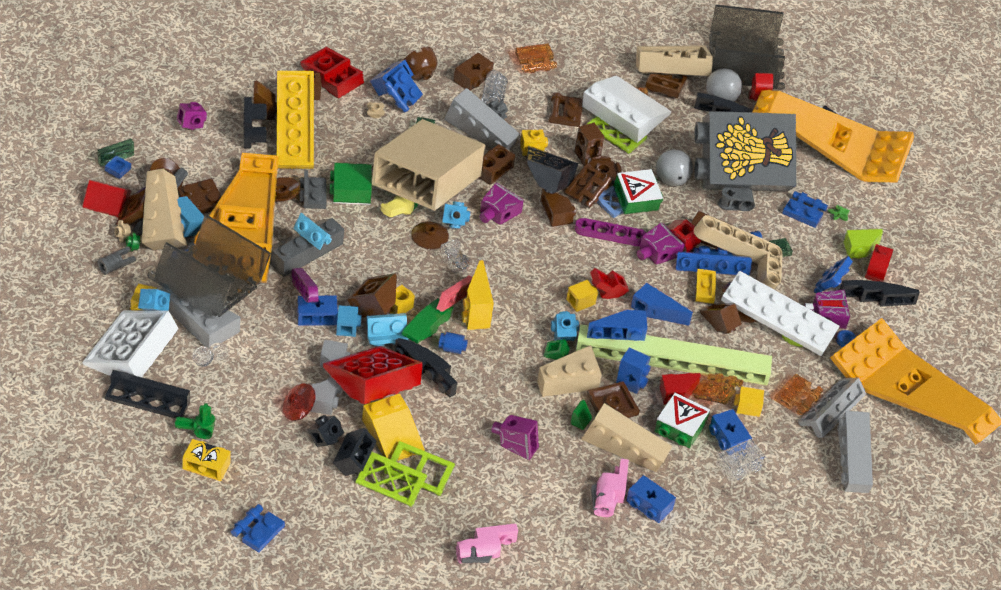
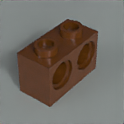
[574,122,604,166]
[479,144,516,185]

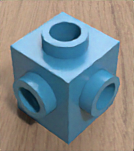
[443,201,471,229]
[551,311,579,341]

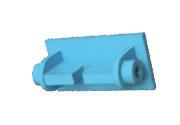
[293,213,332,250]

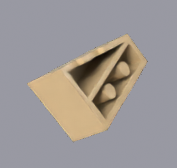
[537,345,602,397]

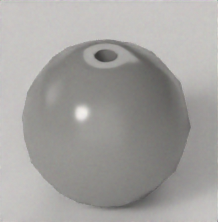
[706,68,742,101]
[656,149,693,186]

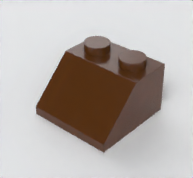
[347,273,397,318]

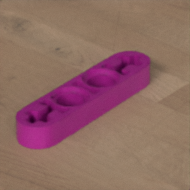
[575,218,646,246]
[291,268,319,303]

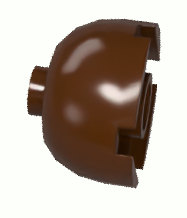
[403,47,438,80]

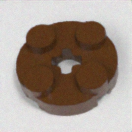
[587,156,622,187]

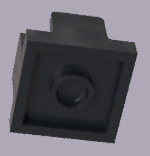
[243,97,267,149]

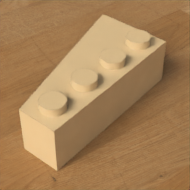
[636,45,713,76]
[142,169,187,250]
[581,403,672,472]

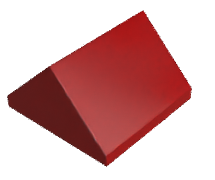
[83,180,132,217]

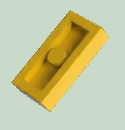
[695,269,716,304]

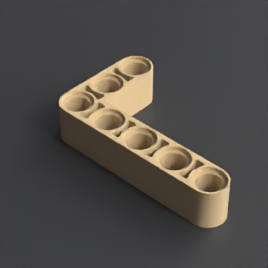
[694,215,782,289]

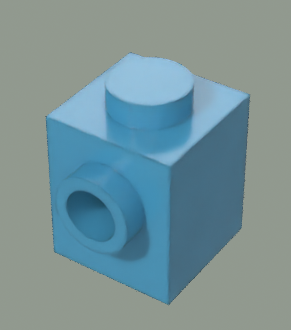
[138,289,171,311]
[336,305,361,337]

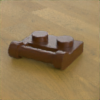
[549,92,583,127]

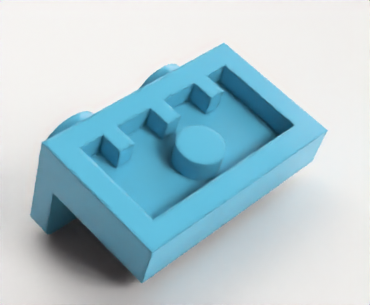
[367,313,409,346]

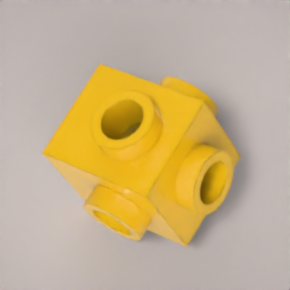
[520,130,548,156]

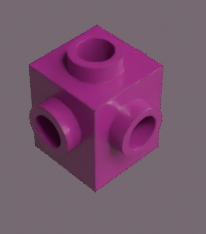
[176,102,207,130]

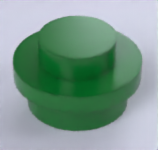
[126,232,140,252]

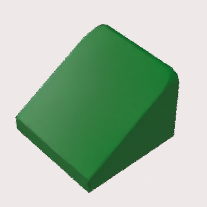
[543,339,570,360]
[571,399,592,430]

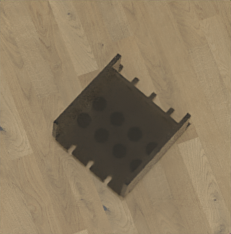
[709,4,785,90]
[147,214,271,317]

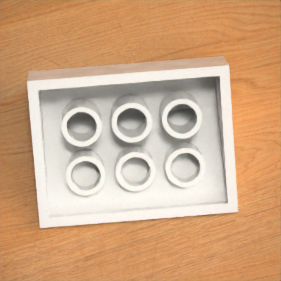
[582,75,671,143]
[82,310,178,377]

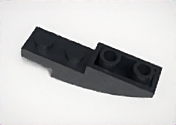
[394,338,457,398]

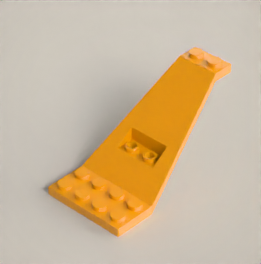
[752,90,914,183]
[190,153,279,283]
[830,318,1001,445]

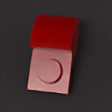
[748,73,773,101]
[865,244,894,282]
[590,268,629,299]

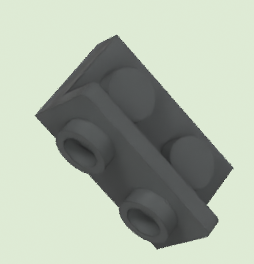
[300,170,327,209]

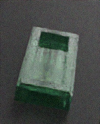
[97,138,134,166]

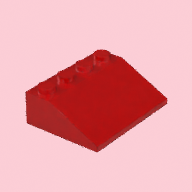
[323,346,422,404]

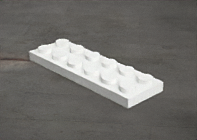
[721,271,839,356]

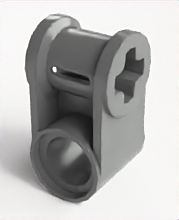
[718,187,755,211]

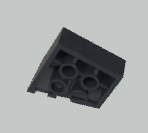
[527,146,579,194]

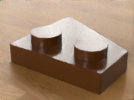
[645,74,688,98]

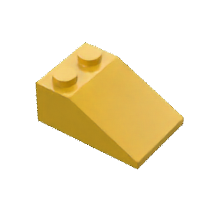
[462,260,494,330]
[362,394,425,461]

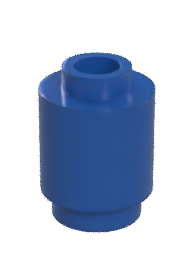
[438,332,468,354]

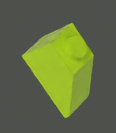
[843,229,883,259]

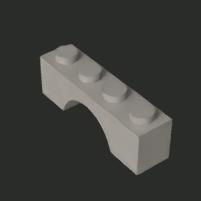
[308,340,351,415]

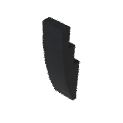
[694,92,753,113]
[839,280,920,307]

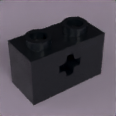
[333,428,377,476]

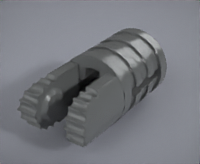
[98,246,136,275]

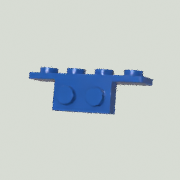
[676,246,752,276]

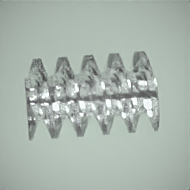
[481,70,508,105]

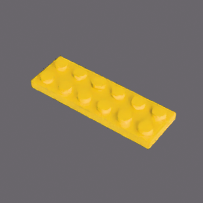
[277,71,314,169]

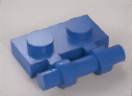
[383,66,423,113]
[782,191,828,228]
[814,256,853,293]
[231,504,285,553]

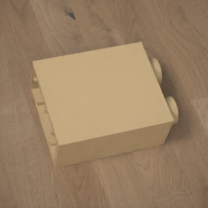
[372,119,485,211]

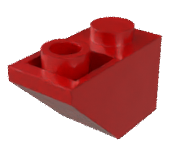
[667,219,700,252]
[659,373,701,405]

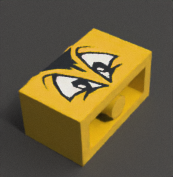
[183,439,231,481]

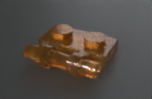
[515,43,557,73]
[692,372,743,405]
[774,373,823,415]

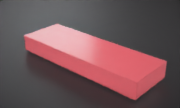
[437,275,473,312]

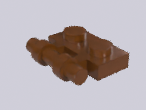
[565,164,612,209]

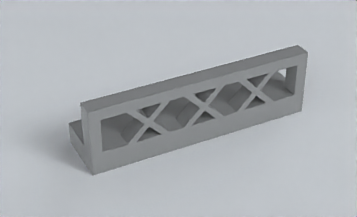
[798,378,866,438]

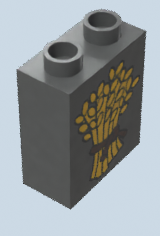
[694,112,797,191]

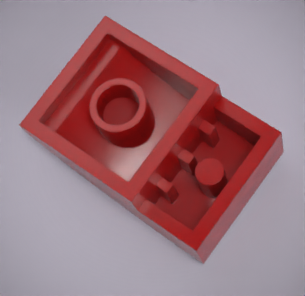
[300,47,364,99]

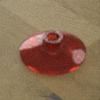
[283,383,316,421]

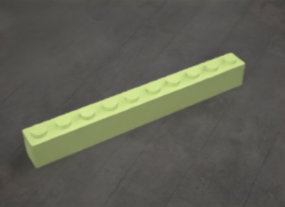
[576,324,772,385]

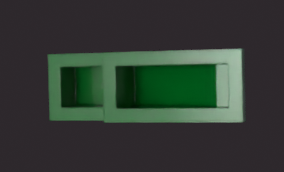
[402,298,454,344]

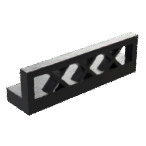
[105,370,190,419]

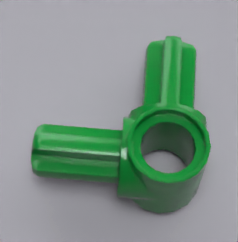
[175,403,216,439]

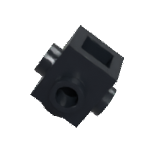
[307,415,345,447]

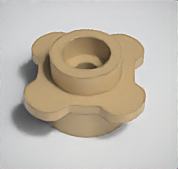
[367,102,385,118]
[114,220,131,243]

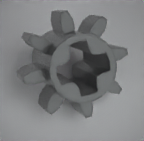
[487,99,508,119]

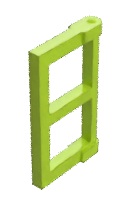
[384,441,455,496]

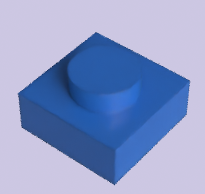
[105,155,131,179]

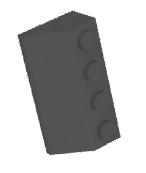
[269,218,344,277]

